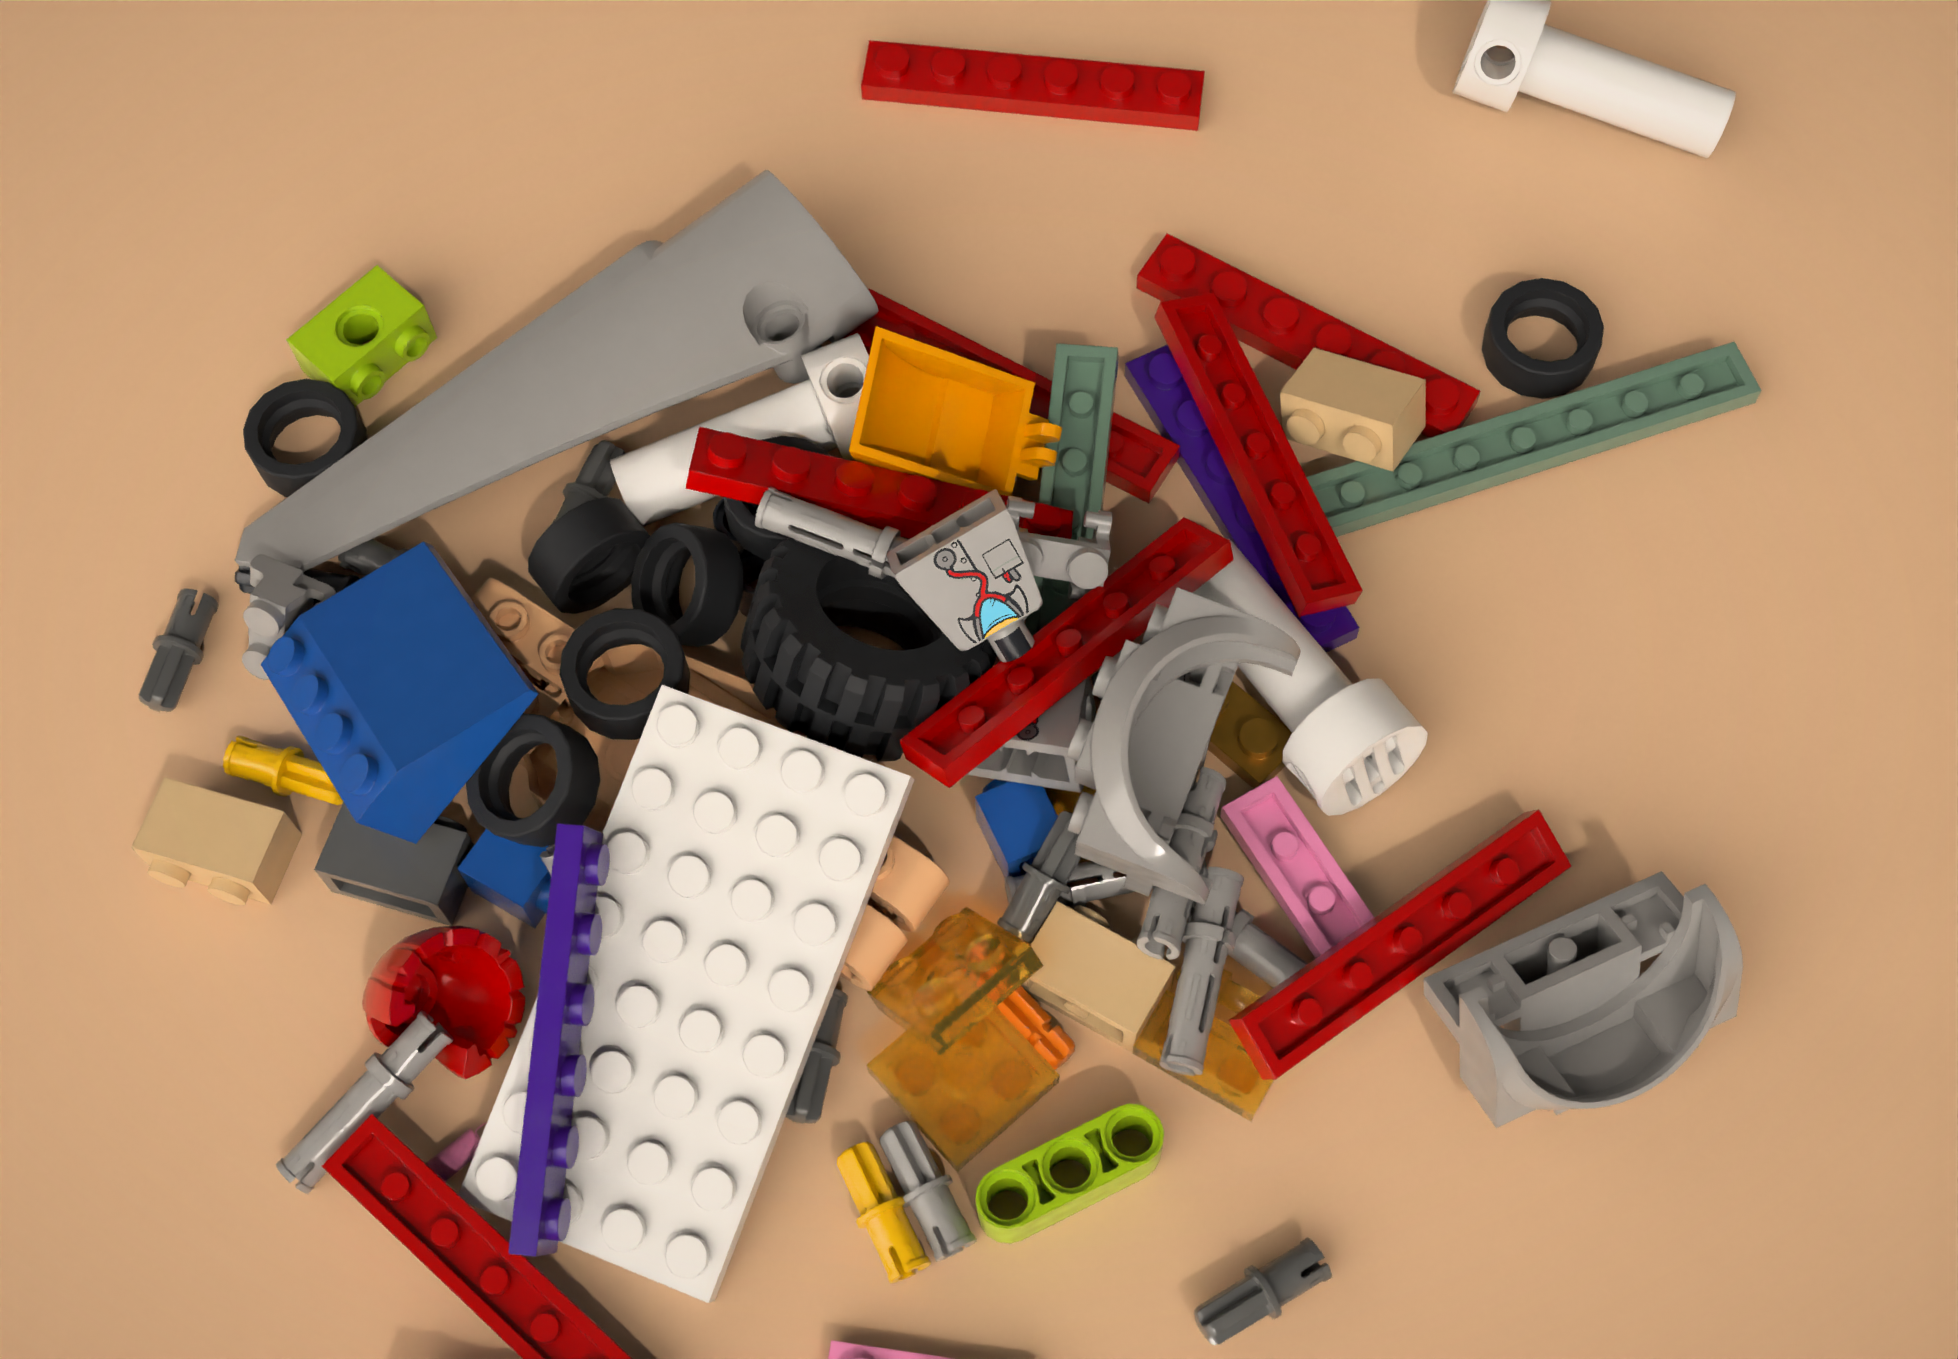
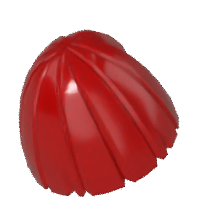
[362,926,526,1079]

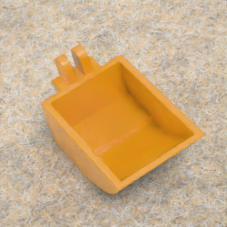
[849,326,1063,496]

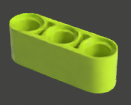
[975,1103,1164,1244]

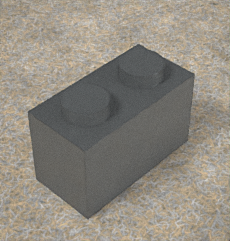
[314,802,474,926]

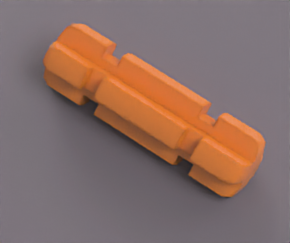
[966,955,1075,1071]

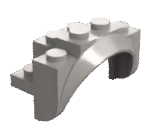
[1067,587,1301,905]
[1424,871,1743,1128]

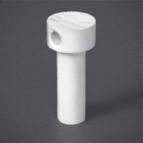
[1453,0,1736,158]
[610,333,869,527]
[1193,539,1428,816]

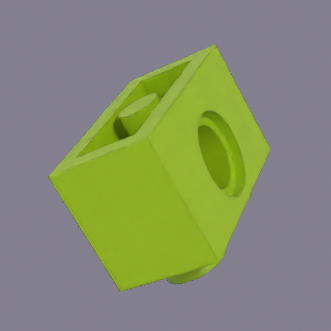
[286,265,438,407]

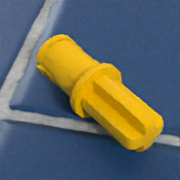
[223,736,343,805]
[837,1141,931,1284]

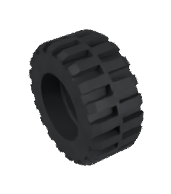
[740,537,997,762]

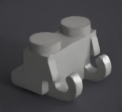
[1006,496,1112,601]
[242,554,336,680]

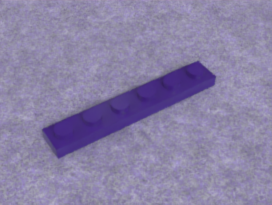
[1124,345,1360,653]
[508,824,610,1257]

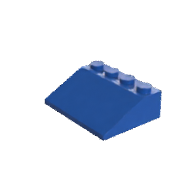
[261,541,539,844]

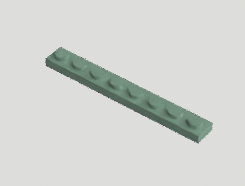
[1307,341,1762,537]

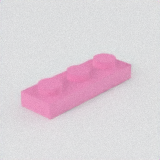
[1220,776,1374,958]

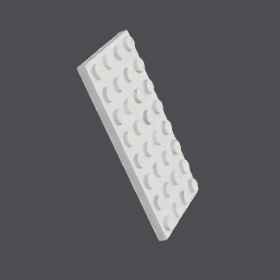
[459,685,915,1303]

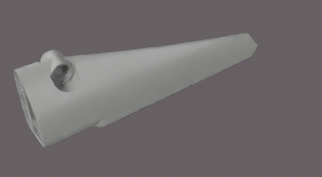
[235,170,879,571]

